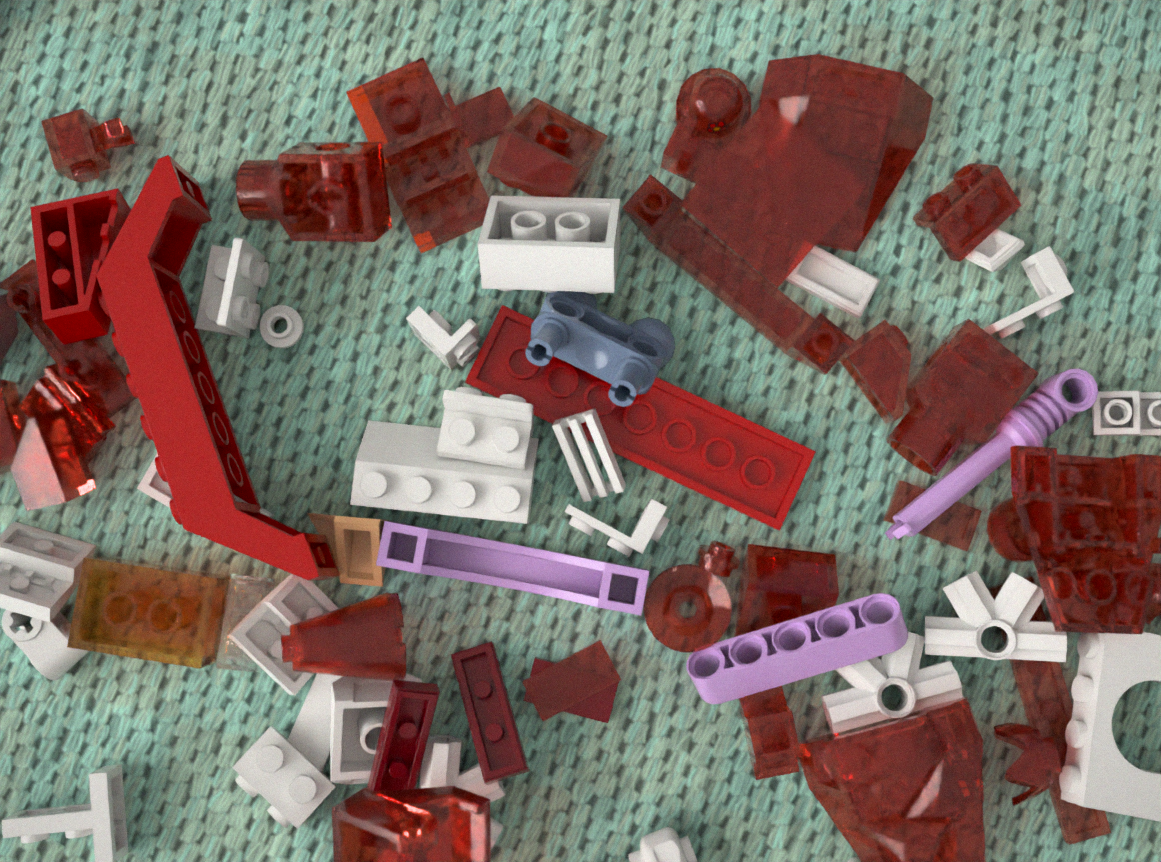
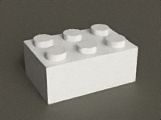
[478,196,621,294]

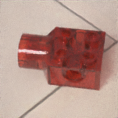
[236,142,392,242]
[886,319,1039,476]

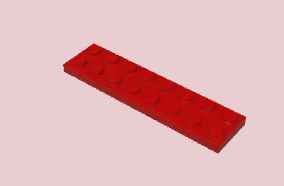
[465,305,816,530]

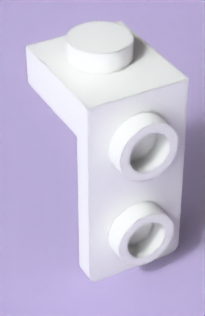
[981,246,1074,339]
[565,499,670,557]

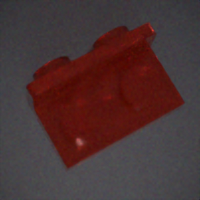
[913,163,1021,262]

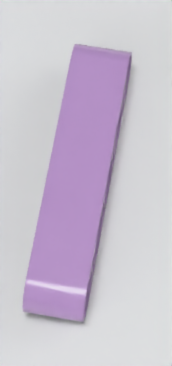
[686,593,908,704]

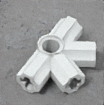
[925,570,1067,662]
[821,632,963,734]
[413,735,506,862]

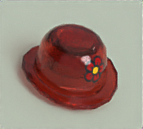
[676,68,752,151]

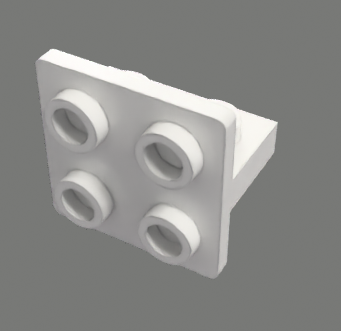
[436,387,534,470]

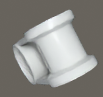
[1,610,92,681]

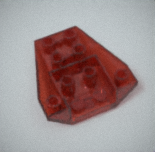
[759,54,934,253]

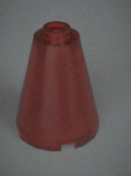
[281,592,406,682]

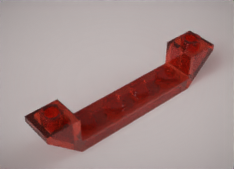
[622,174,855,375]

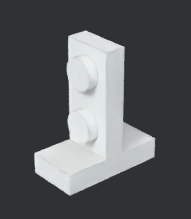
[2,764,128,862]

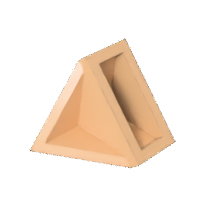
[307,513,390,587]

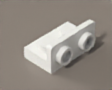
[406,306,481,370]

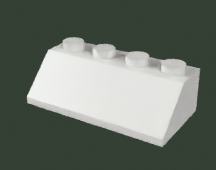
[350,420,539,524]

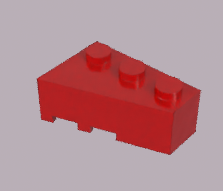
[30,188,131,345]

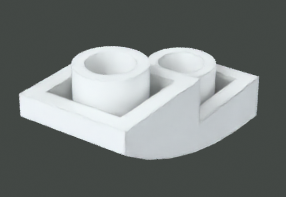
[1092,391,1161,436]

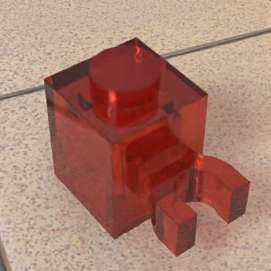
[41,108,134,182]

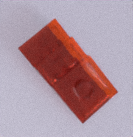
[346,57,490,253]

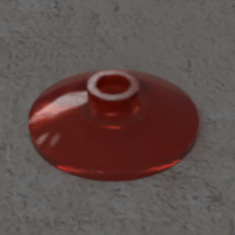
[644,564,732,653]

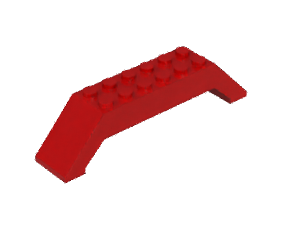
[96,155,340,581]

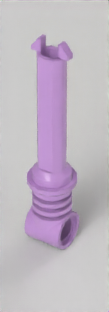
[885,369,1098,540]

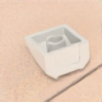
[330,671,422,785]

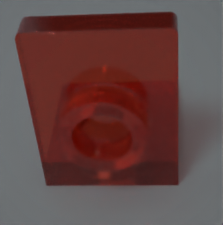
[444,87,517,149]

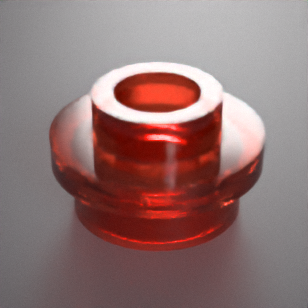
[698,540,741,577]

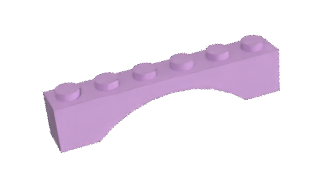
[376,521,649,616]

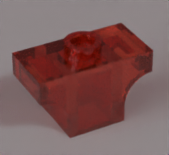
[738,686,801,780]

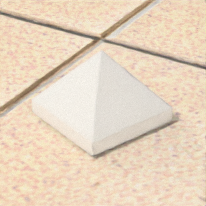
[962,227,1025,272]

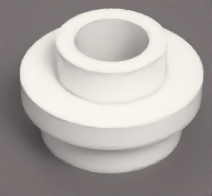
[260,305,304,348]

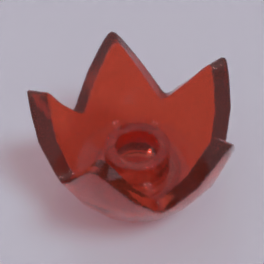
[993,723,1062,806]

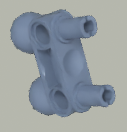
[525,291,675,407]

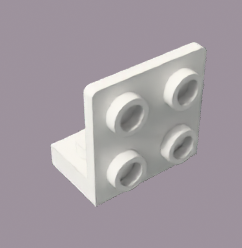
[195,237,269,339]

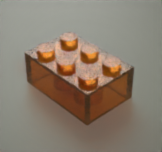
[67,556,232,669]

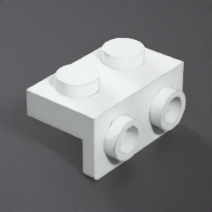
[232,726,337,829]

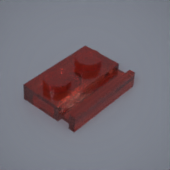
[19,363,116,470]

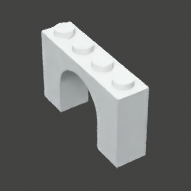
[1059,623,1161,822]

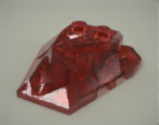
[1010,445,1161,634]
[794,696,986,862]

